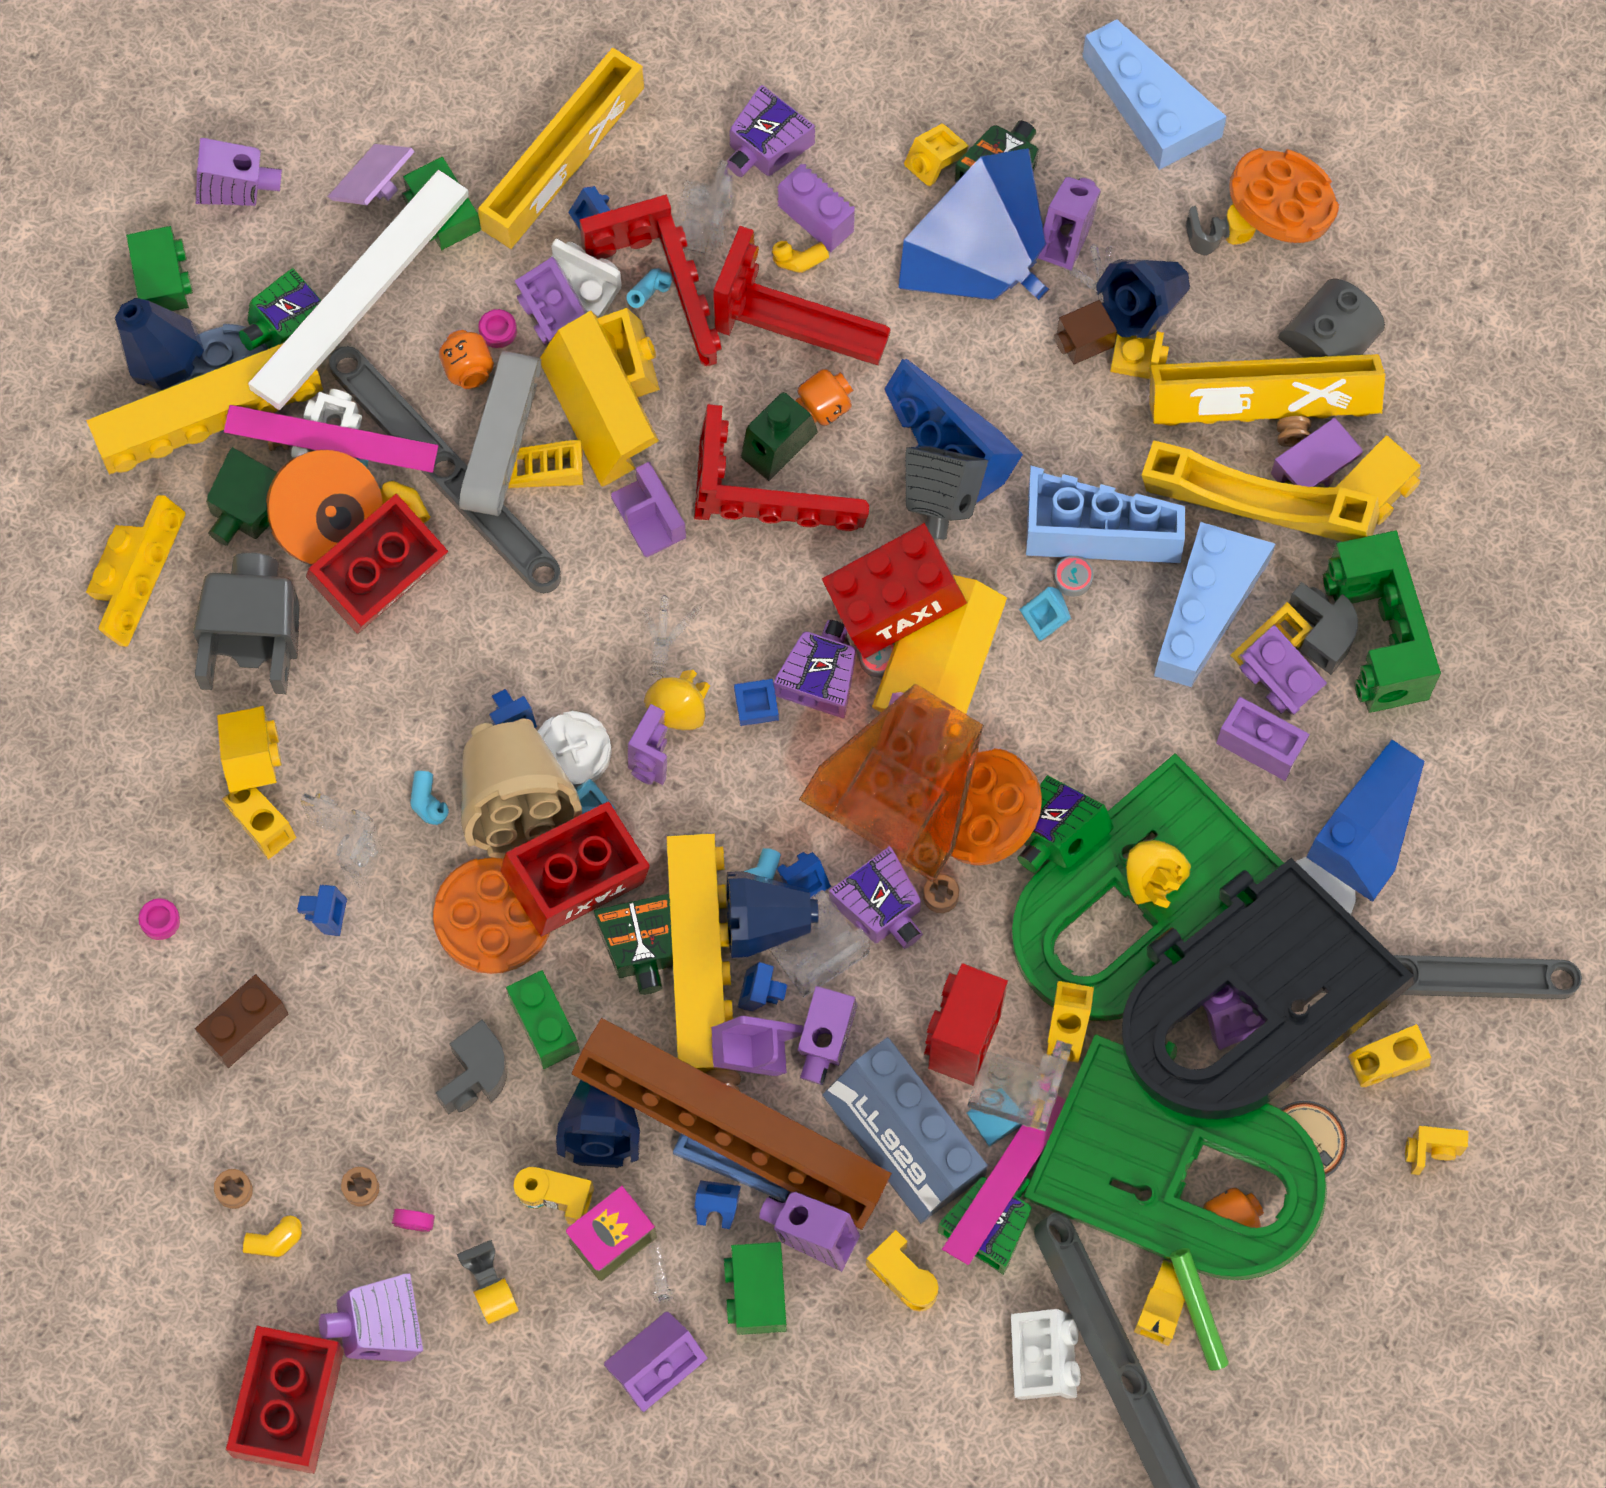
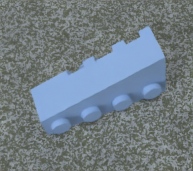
[1082,19,1227,170]
[1026,466,1185,563]

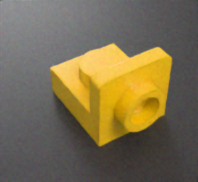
[904,123,969,186]
[1110,331,1169,379]
[1405,1126,1469,1175]

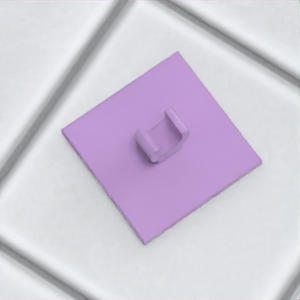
[328,144,414,205]

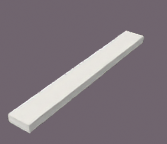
[248,170,469,410]

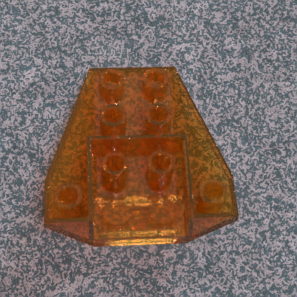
[799,684,984,883]

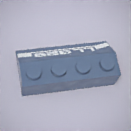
[822,1037,988,1224]

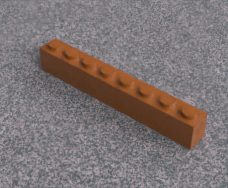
[571,1018,892,1230]

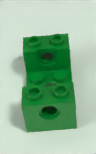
[1323,530,1441,713]

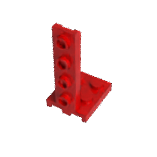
[580,194,722,366]
[713,226,891,366]
[694,404,869,531]

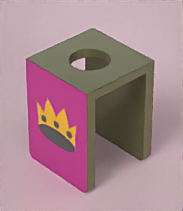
[566,1186,657,1281]

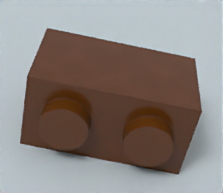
[194,974,289,1069]

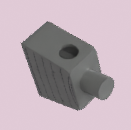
[905,446,988,540]

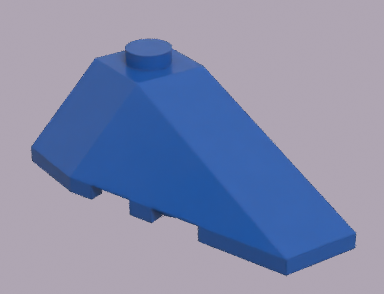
[884,359,1023,503]
[1306,740,1425,902]

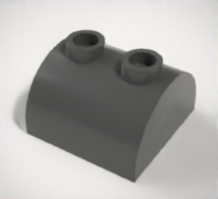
[1278,278,1385,358]

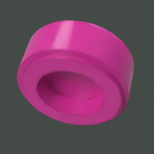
[478,309,517,348]
[138,898,180,940]
[392,1209,435,1232]

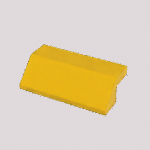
[540,311,659,487]
[872,575,1007,738]

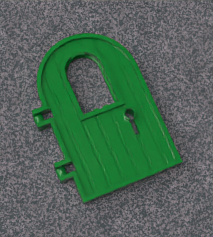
[1012,753,1284,1021]
[1024,1034,1327,1280]

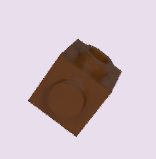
[1054,299,1117,365]

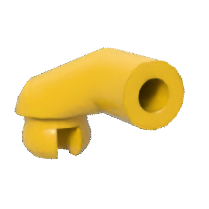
[772,241,829,273]
[380,481,430,523]
[243,1216,302,1257]

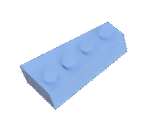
[1154,522,1276,687]

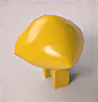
[644,669,710,730]
[1126,840,1191,908]

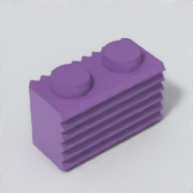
[777,164,855,252]

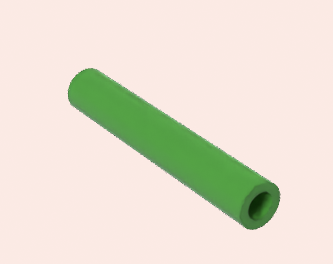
[1170,1248,1229,1371]

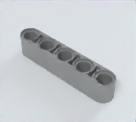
[459,351,541,516]

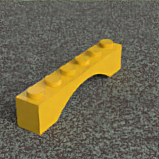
[1142,440,1380,542]

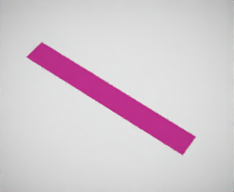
[224,405,438,473]
[941,1089,1066,1266]

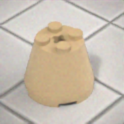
[461,719,582,858]

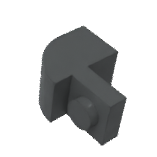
[1289,582,1358,675]
[436,1019,508,1115]

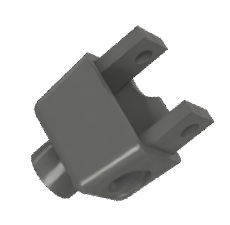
[193,553,300,694]

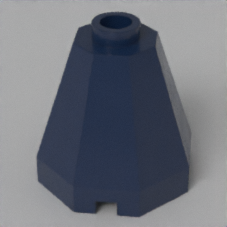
[1096,259,1190,338]
[115,298,204,390]
[726,871,819,958]
[556,1080,640,1168]

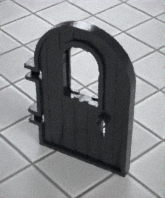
[1122,858,1414,1119]

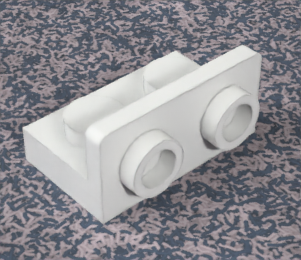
[550,239,622,318]
[1011,1309,1081,1400]

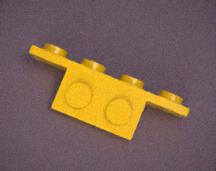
[86,495,186,647]

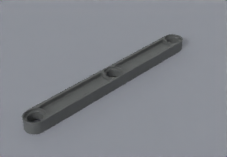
[329,346,561,593]
[1321,955,1582,1000]
[1034,1213,1200,1488]

